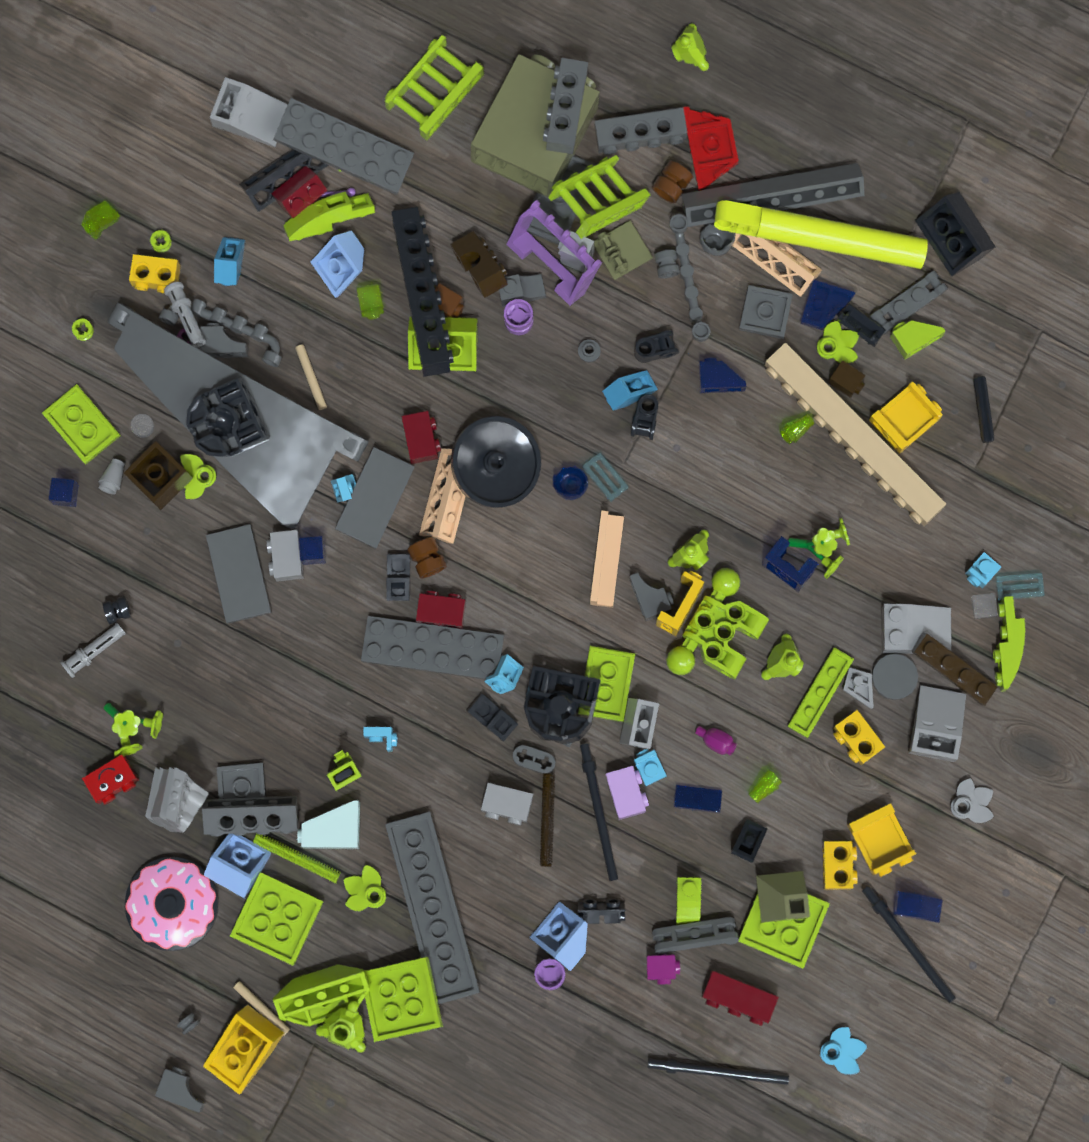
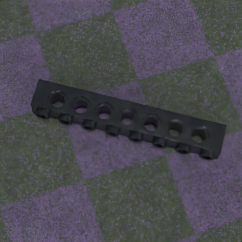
[391,207,454,377]

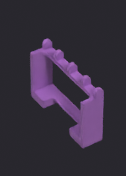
[507,200,602,305]

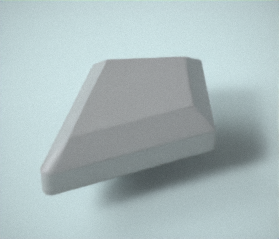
[843,668,873,709]

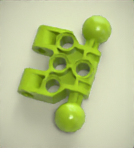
[666,568,769,679]

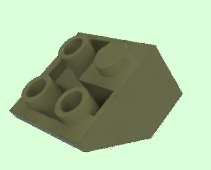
[756,871,810,923]

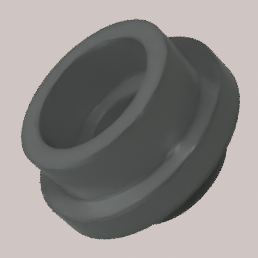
[578,340,601,362]

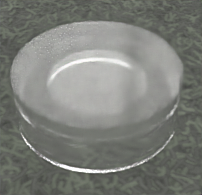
[131,414,154,438]

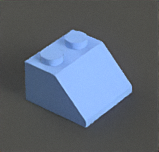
[204,834,272,898]

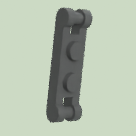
[870,271,948,335]
[652,917,739,956]

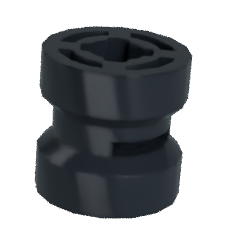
[102,596,132,624]

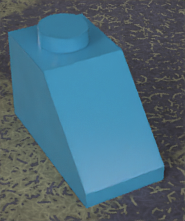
[214,237,245,286]
[602,370,658,411]

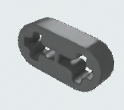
[513,745,556,774]

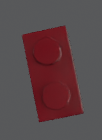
[271,166,328,218]
[402,411,441,464]
[416,591,466,629]

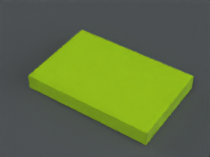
[42,384,120,465]
[578,646,635,722]

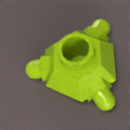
[672,24,709,71]
[668,530,709,571]
[761,634,804,680]
[316,1000,366,1053]

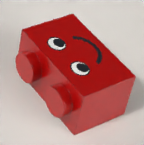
[82,755,139,805]

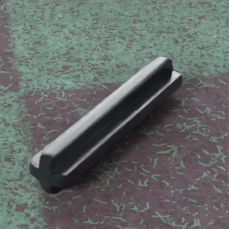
[973,376,995,443]

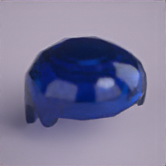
[553,466,589,501]

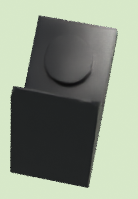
[731,819,768,863]

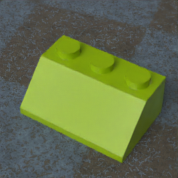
[408,317,477,371]

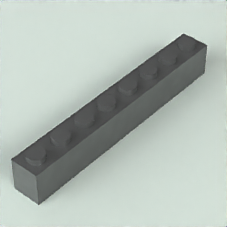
[681,163,865,227]

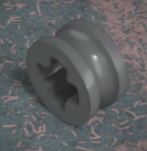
[177,1013,200,1035]

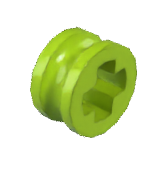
[150,230,171,253]
[72,319,94,341]

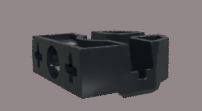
[186,376,269,457]
[523,666,601,745]

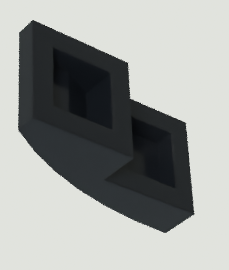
[386,554,410,601]
[466,693,518,742]

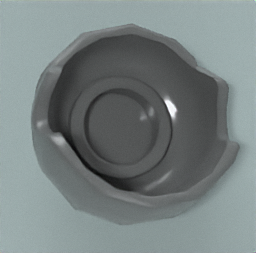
[699,223,736,256]

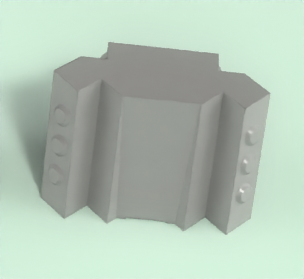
[145,767,209,833]

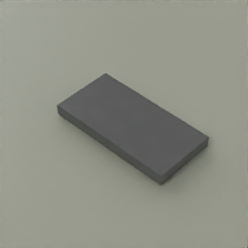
[527,156,596,245]
[334,447,414,549]
[206,524,272,624]

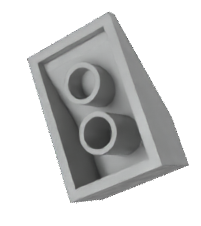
[881,604,951,654]

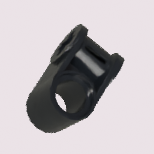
[634,330,679,363]
[630,395,658,441]

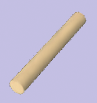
[295,345,327,410]
[233,981,290,1036]

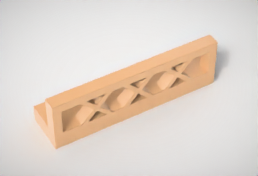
[733,233,822,297]
[419,449,466,543]
[590,510,624,608]

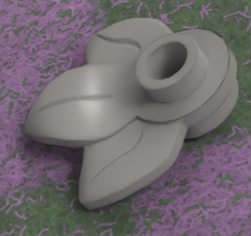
[951,779,994,823]

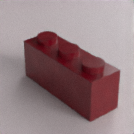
[702,971,779,1026]

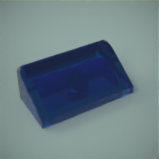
[674,785,722,814]

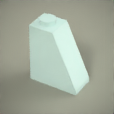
[297,801,360,849]

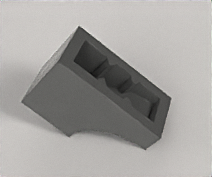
[498,274,546,307]
[200,323,248,358]
[629,573,674,622]
[155,1066,205,1113]

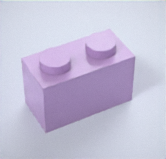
[606,766,649,820]

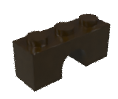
[450,231,508,298]

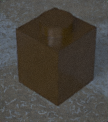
[828,360,866,398]

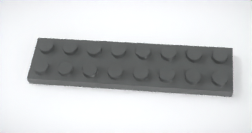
[385,812,480,1005]

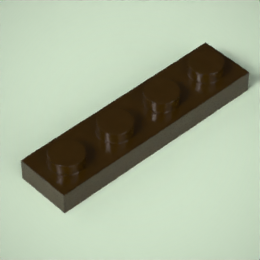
[911,633,998,706]

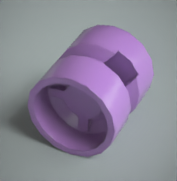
[504,299,533,335]
[535,959,565,990]

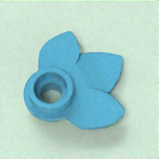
[820,1027,867,1074]

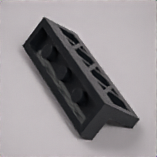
[239,149,329,212]

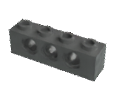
[543,58,588,154]
[595,108,687,155]
[202,796,298,836]

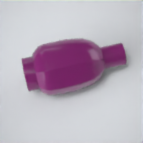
[695,726,737,756]

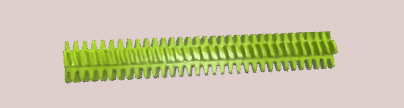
[253,833,341,883]

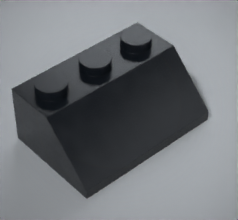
[915,192,996,277]

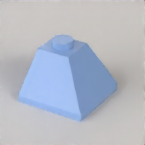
[311,231,364,298]
[530,902,587,971]

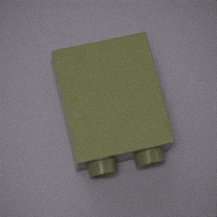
[471,54,600,197]

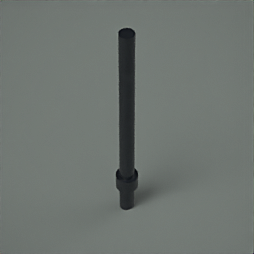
[580,743,618,882]
[862,885,956,1003]
[648,1059,789,1085]

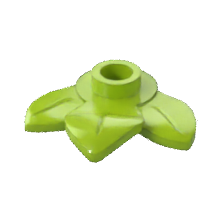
[817,321,859,364]
[180,454,216,499]
[344,865,386,911]

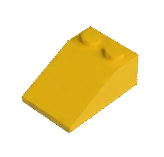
[203,1005,284,1095]

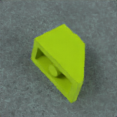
[890,320,945,360]
[676,877,701,925]

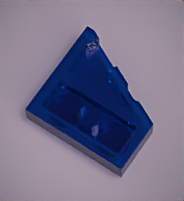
[800,280,855,330]

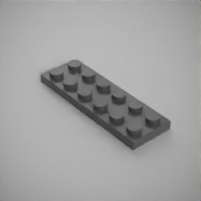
[273,98,414,195]
[361,616,504,680]

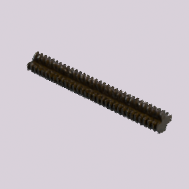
[540,773,555,867]

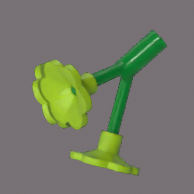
[788,518,850,579]
[104,703,163,757]

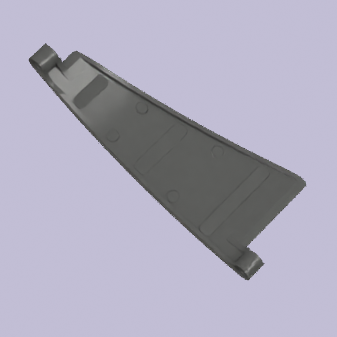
[107,302,369,529]

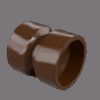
[652,161,693,204]
[407,537,447,579]

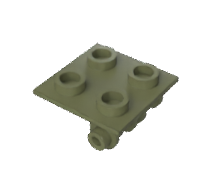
[594,221,653,281]

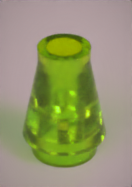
[780,414,814,444]
[748,769,782,803]

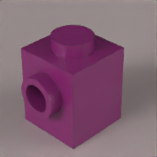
[646,955,680,985]

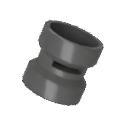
[654,250,680,279]

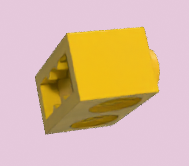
[129,254,181,294]
[833,710,885,765]
[822,841,857,890]

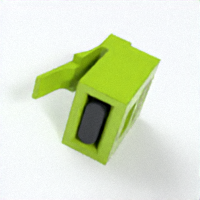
[327,750,361,791]

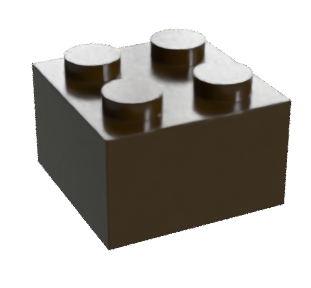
[124,441,193,510]

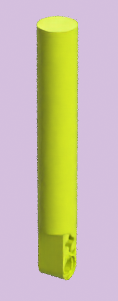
[714,200,928,269]

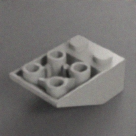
[210,77,287,147]
[908,686,966,762]

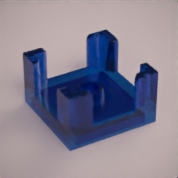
[762,536,818,593]

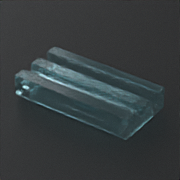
[582,453,629,502]
[995,573,1045,600]

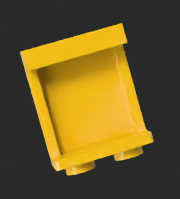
[869,381,942,454]
[656,571,704,636]
[847,803,916,877]

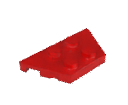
[682,107,739,191]

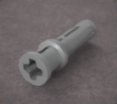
[164,282,206,348]
[60,623,126,678]

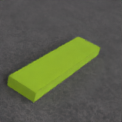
[788,648,854,739]

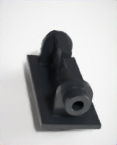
[837,304,886,347]
[578,899,625,924]

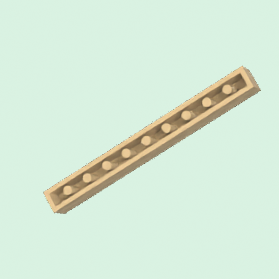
[765,343,946,526]

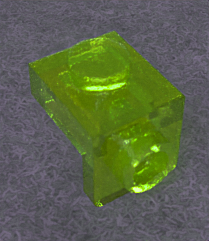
[81,201,120,240]
[357,283,384,320]

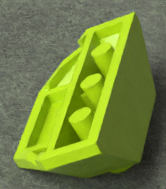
[273,965,370,1027]

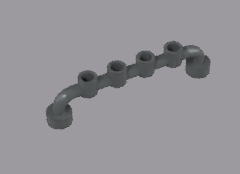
[670,214,710,342]
[158,299,282,367]

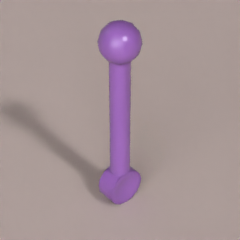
[320,188,355,197]

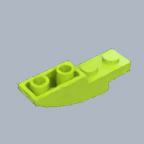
[283,191,375,241]
[993,596,1025,692]

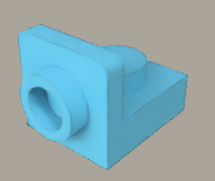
[331,474,356,502]
[965,552,1001,589]
[485,654,524,694]
[364,727,397,752]
[634,749,667,786]

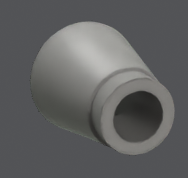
[98,459,125,494]

